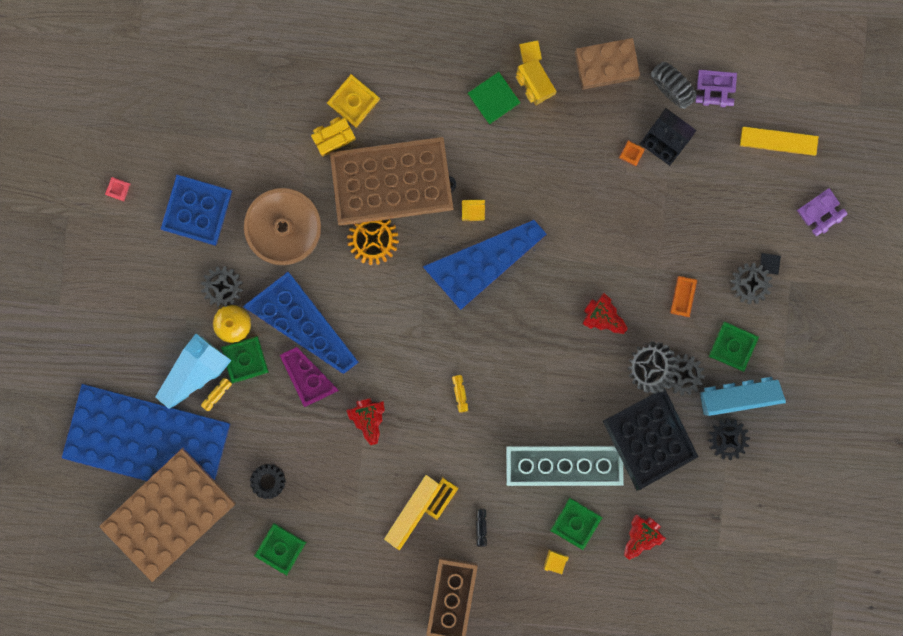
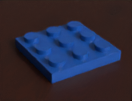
[160,175,233,246]

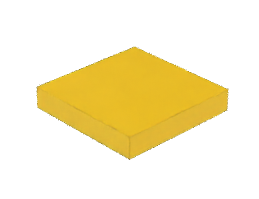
[327,74,380,128]

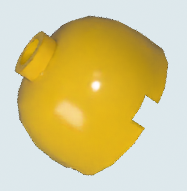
[213,305,251,343]

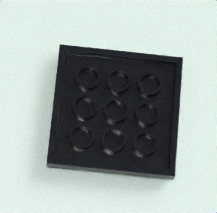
[603,388,699,491]

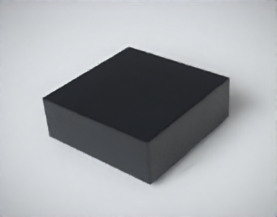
[759,253,781,275]

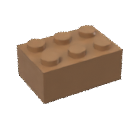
[575,38,640,90]

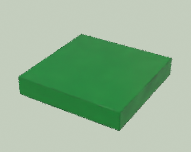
[467,72,521,125]
[708,322,759,372]
[221,336,269,384]
[550,497,603,550]
[254,523,307,576]

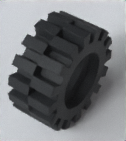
[250,464,286,499]

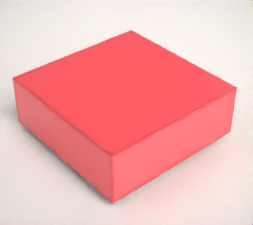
[105,177,130,202]

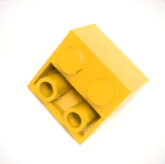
[516,59,557,105]

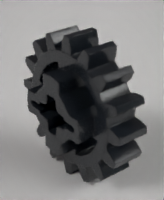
[707,418,750,460]

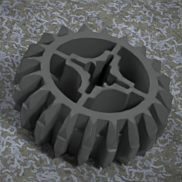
[651,62,697,109]
[628,341,679,394]

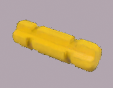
[452,375,468,413]
[201,378,232,411]

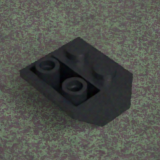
[639,108,697,166]

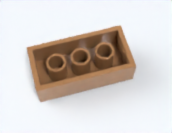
[426,557,478,636]

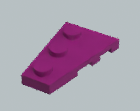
[280,347,339,407]

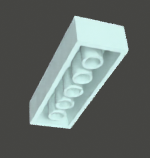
[506,446,623,486]

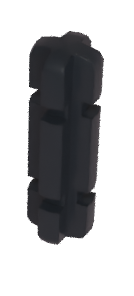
[476,509,487,547]

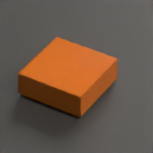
[619,140,645,167]

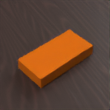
[670,276,697,317]

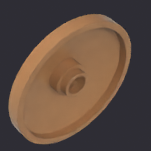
[244,188,321,265]

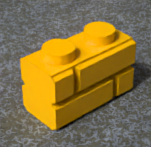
[311,117,356,157]

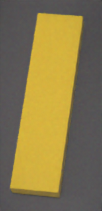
[740,127,819,156]
[384,475,442,550]

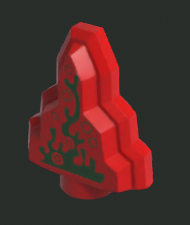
[582,293,628,334]
[346,398,385,445]
[624,514,667,560]

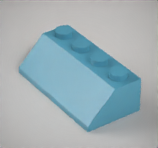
[700,377,786,416]

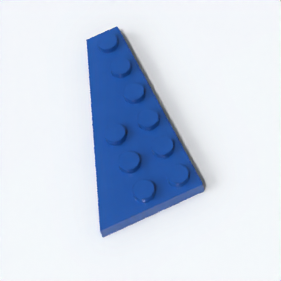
[423,220,547,310]
[243,272,359,374]

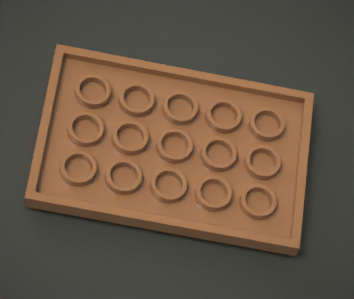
[330,137,454,226]
[99,448,236,582]

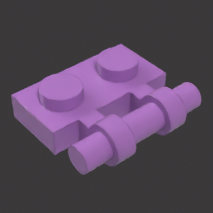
[695,70,737,107]
[797,188,848,236]

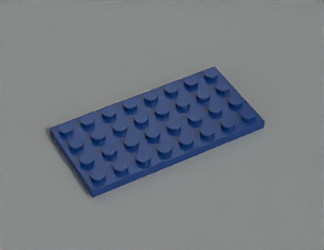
[62,384,231,481]

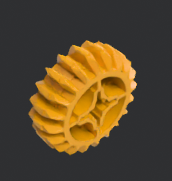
[347,219,399,265]

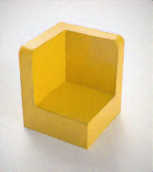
[462,200,485,221]
[543,549,569,574]

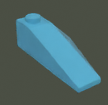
[155,334,231,409]

